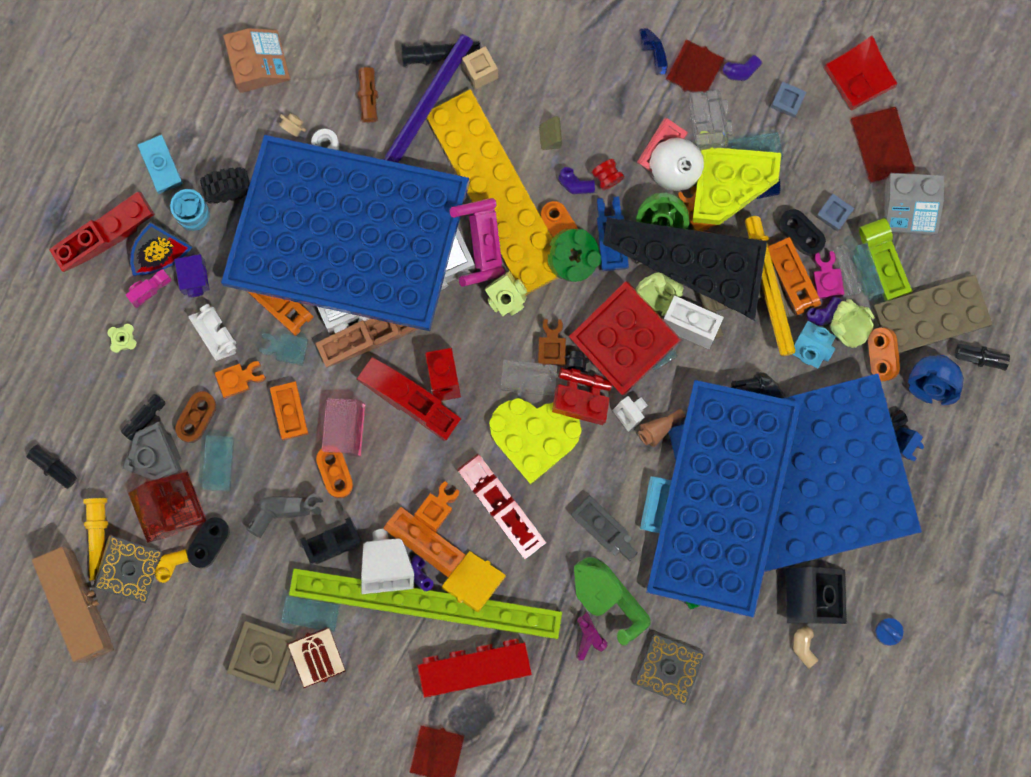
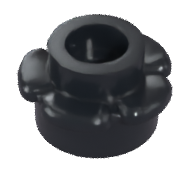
[565,351,589,372]

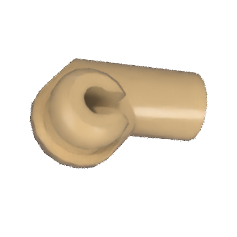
[793,626,819,669]

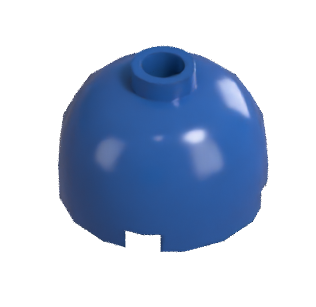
[908,355,964,405]

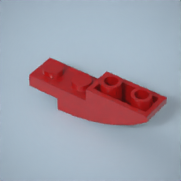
[49,192,155,272]
[356,357,461,441]

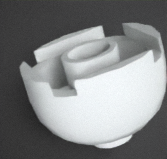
[649,138,704,191]

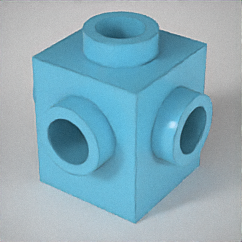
[792,321,836,369]

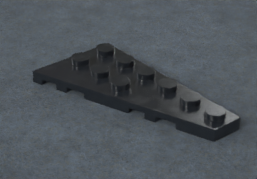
[603,217,767,321]

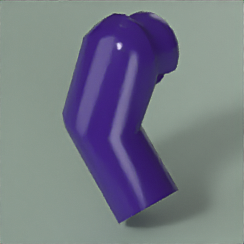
[723,55,762,81]
[410,555,433,591]

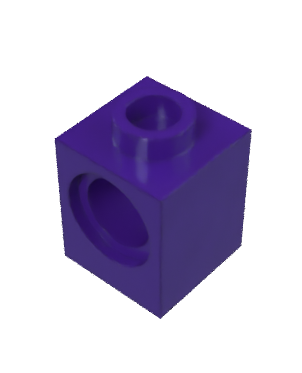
[175,254,210,297]

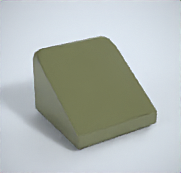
[539,116,562,150]

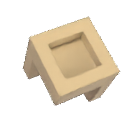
[462,46,498,90]

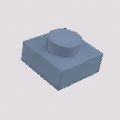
[771,81,806,118]
[816,194,854,232]

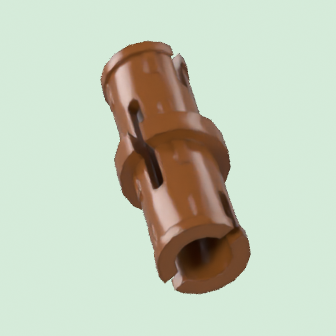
[357,67,378,123]

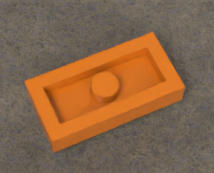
[270,381,309,441]

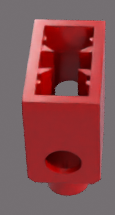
[425,348,461,401]

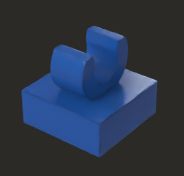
[895,427,924,461]

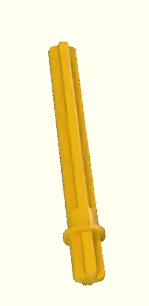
[745,216,796,356]

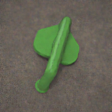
[574,557,651,646]

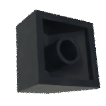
[785,567,847,624]

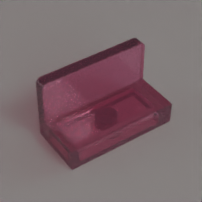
[322,398,365,457]

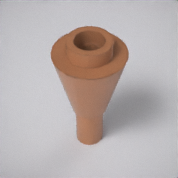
[638,409,686,447]

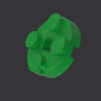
[548,229,601,282]

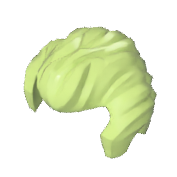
[636,272,684,316]
[830,299,875,348]

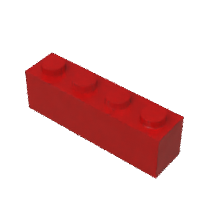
[417,638,532,698]

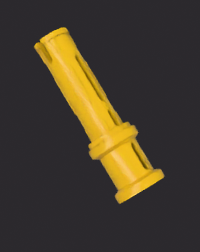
[83,498,108,581]

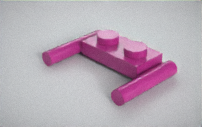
[450,198,505,287]

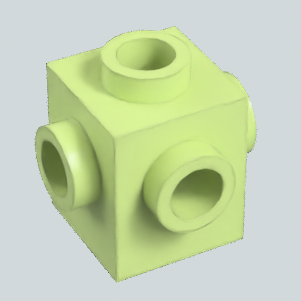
[485,271,527,316]

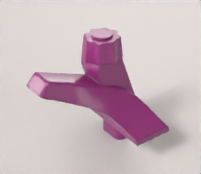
[577,612,608,661]

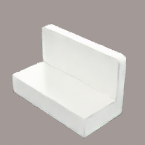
[664,296,724,349]

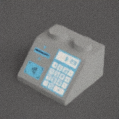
[884,173,944,235]

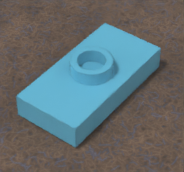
[138,135,183,194]
[640,476,672,533]

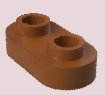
[175,391,217,443]

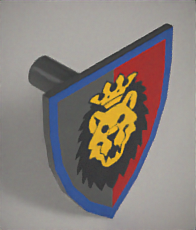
[130,222,193,276]

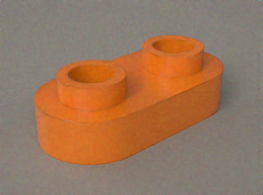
[541,201,578,251]
[868,327,900,381]
[316,445,353,499]

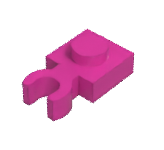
[813,251,844,299]
[126,269,172,308]

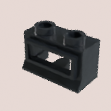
[300,517,362,564]

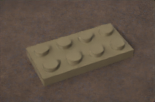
[873,275,993,354]

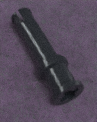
[401,41,481,68]

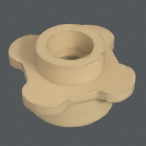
[280,113,307,137]

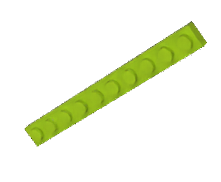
[289,569,562,639]

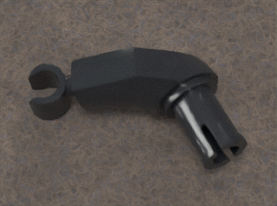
[731,372,786,398]

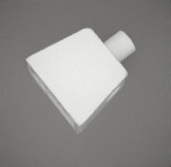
[361,529,414,594]

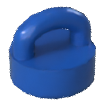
[875,618,904,646]

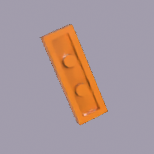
[383,507,465,577]

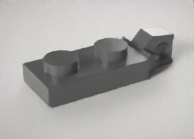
[571,495,638,562]

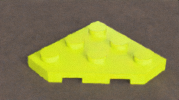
[693,146,781,225]

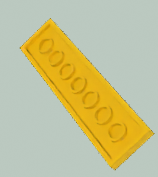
[426,89,558,295]

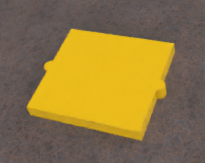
[442,551,506,613]

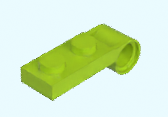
[858,218,912,302]

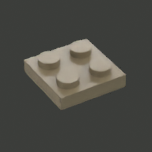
[227,621,298,691]

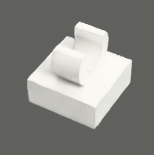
[612,396,648,432]

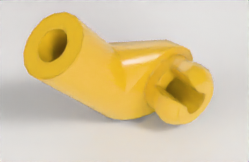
[154,549,189,583]

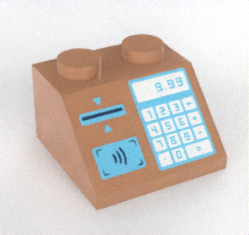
[223,28,290,93]

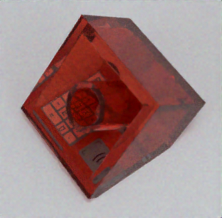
[128,472,206,543]

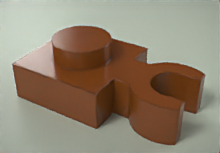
[538,319,566,366]

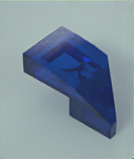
[640,28,668,75]

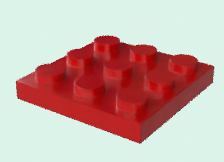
[569,281,682,395]

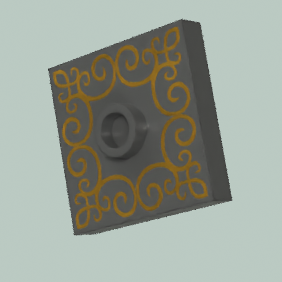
[92,535,163,604]
[634,634,705,705]

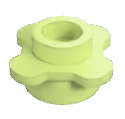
[107,324,137,353]

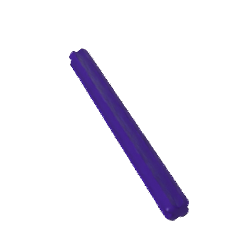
[383,34,473,163]

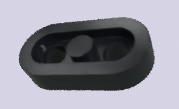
[779,209,826,256]
[187,517,230,568]

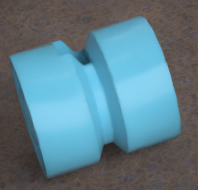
[170,189,210,231]

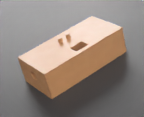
[32,547,115,663]

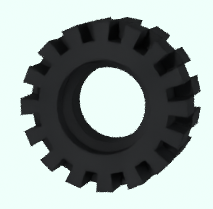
[200,167,250,204]

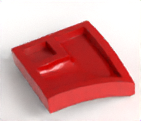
[824,36,897,111]

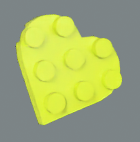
[489,398,582,485]

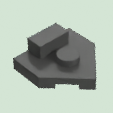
[122,422,182,482]

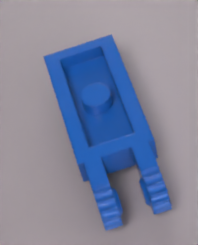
[597,196,629,271]

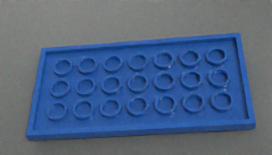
[646,380,802,618]

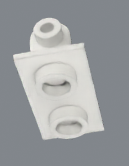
[188,304,237,361]

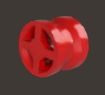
[591,158,625,191]

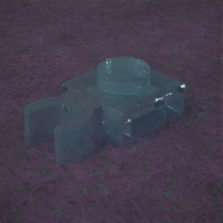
[259,333,309,366]

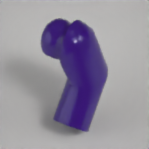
[559,167,595,194]
[807,296,842,326]

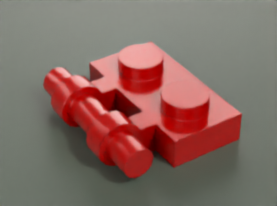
[552,368,612,425]

